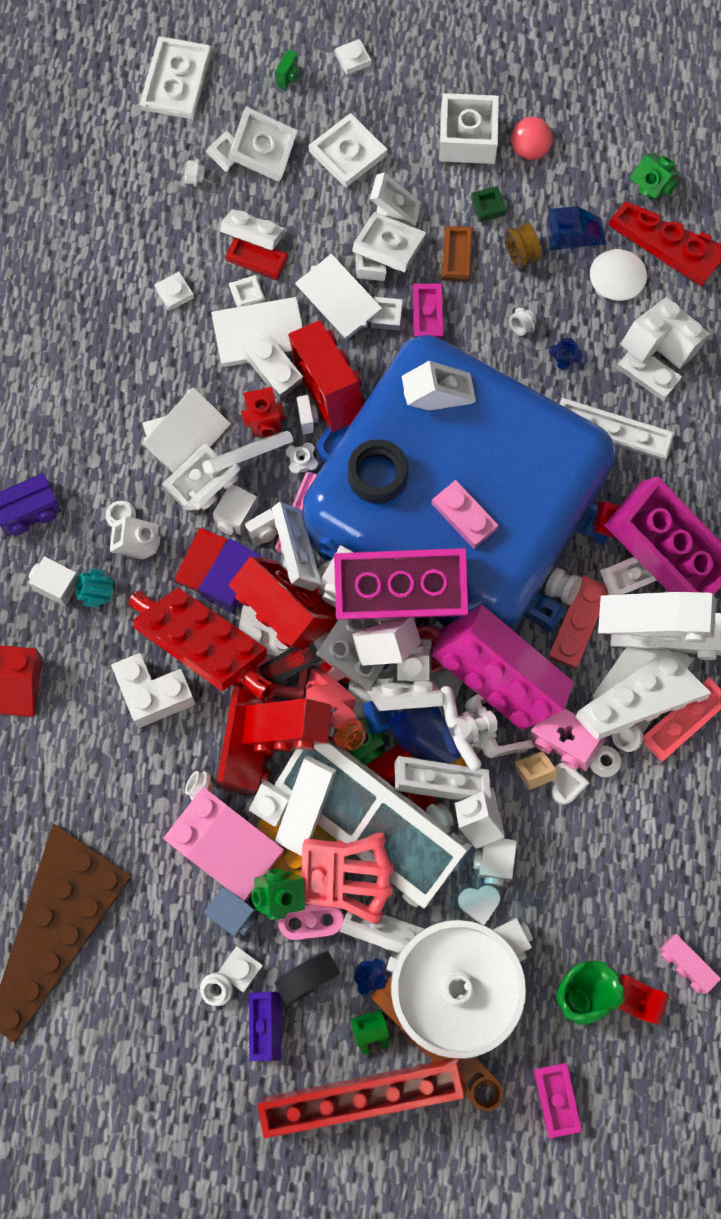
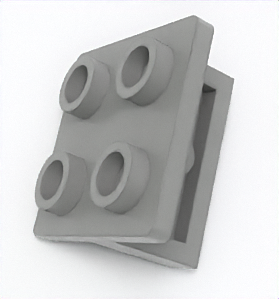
[316,619,385,690]

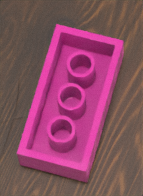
[604,476,721,595]
[334,548,468,620]
[431,605,574,731]

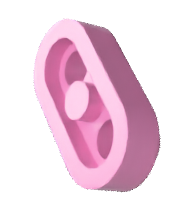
[279,905,343,941]

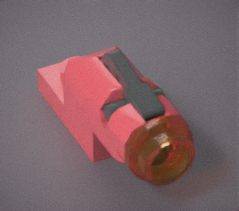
[305,667,366,750]

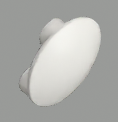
[590,249,647,301]

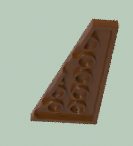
[0,823,132,1043]

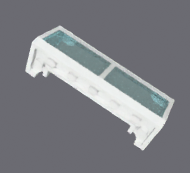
[274,738,473,908]

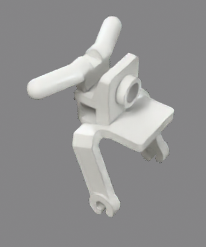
[438,686,535,771]

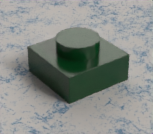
[470,186,506,222]

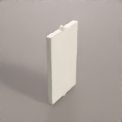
[295,254,383,340]

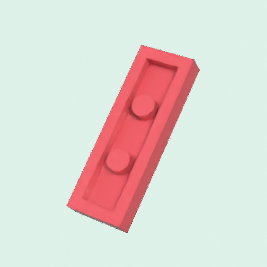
[548,575,608,670]
[643,677,721,762]

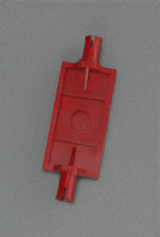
[128,587,275,701]

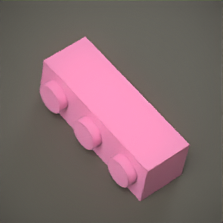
[659,934,721,994]

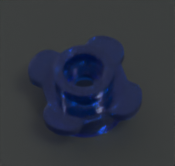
[549,338,583,370]
[354,959,387,995]

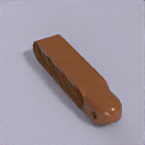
[370,975,503,1111]

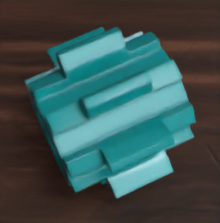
[75,568,114,608]

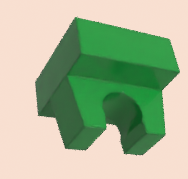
[350,1009,390,1055]

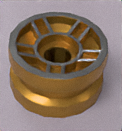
[504,222,542,268]

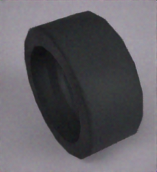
[348,439,408,503]
[274,951,340,1006]

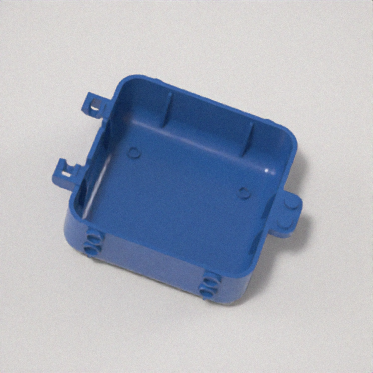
[303,335,615,633]

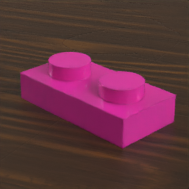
[412,284,443,340]
[533,1063,582,1139]

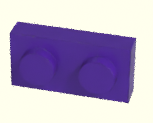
[249,991,282,1061]

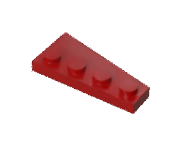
[608,201,721,287]

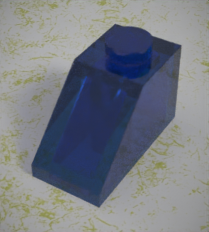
[545,206,606,250]
[389,706,461,764]

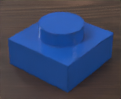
[362,701,402,735]

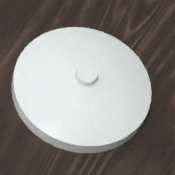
[391,920,526,1059]

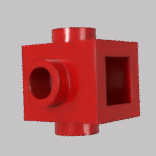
[241,387,285,438]

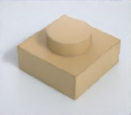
[515,751,558,790]

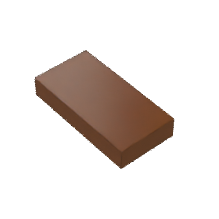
[441,225,473,282]

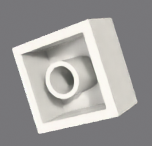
[439,93,499,164]

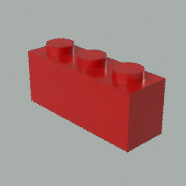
[242,698,332,753]

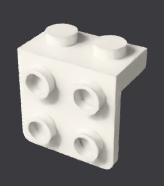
[162,444,241,511]

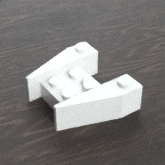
[598,592,721,660]

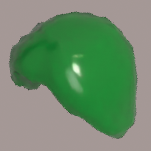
[556,960,625,1025]

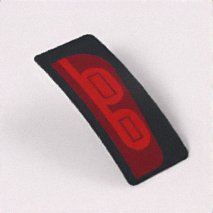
[260,642,322,685]

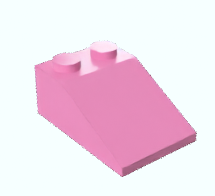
[163,787,285,903]

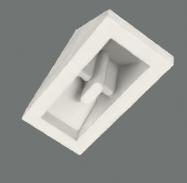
[352,618,421,665]

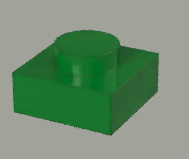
[275,49,300,90]

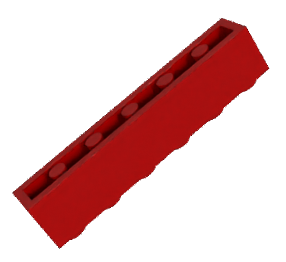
[257,1058,467,1138]

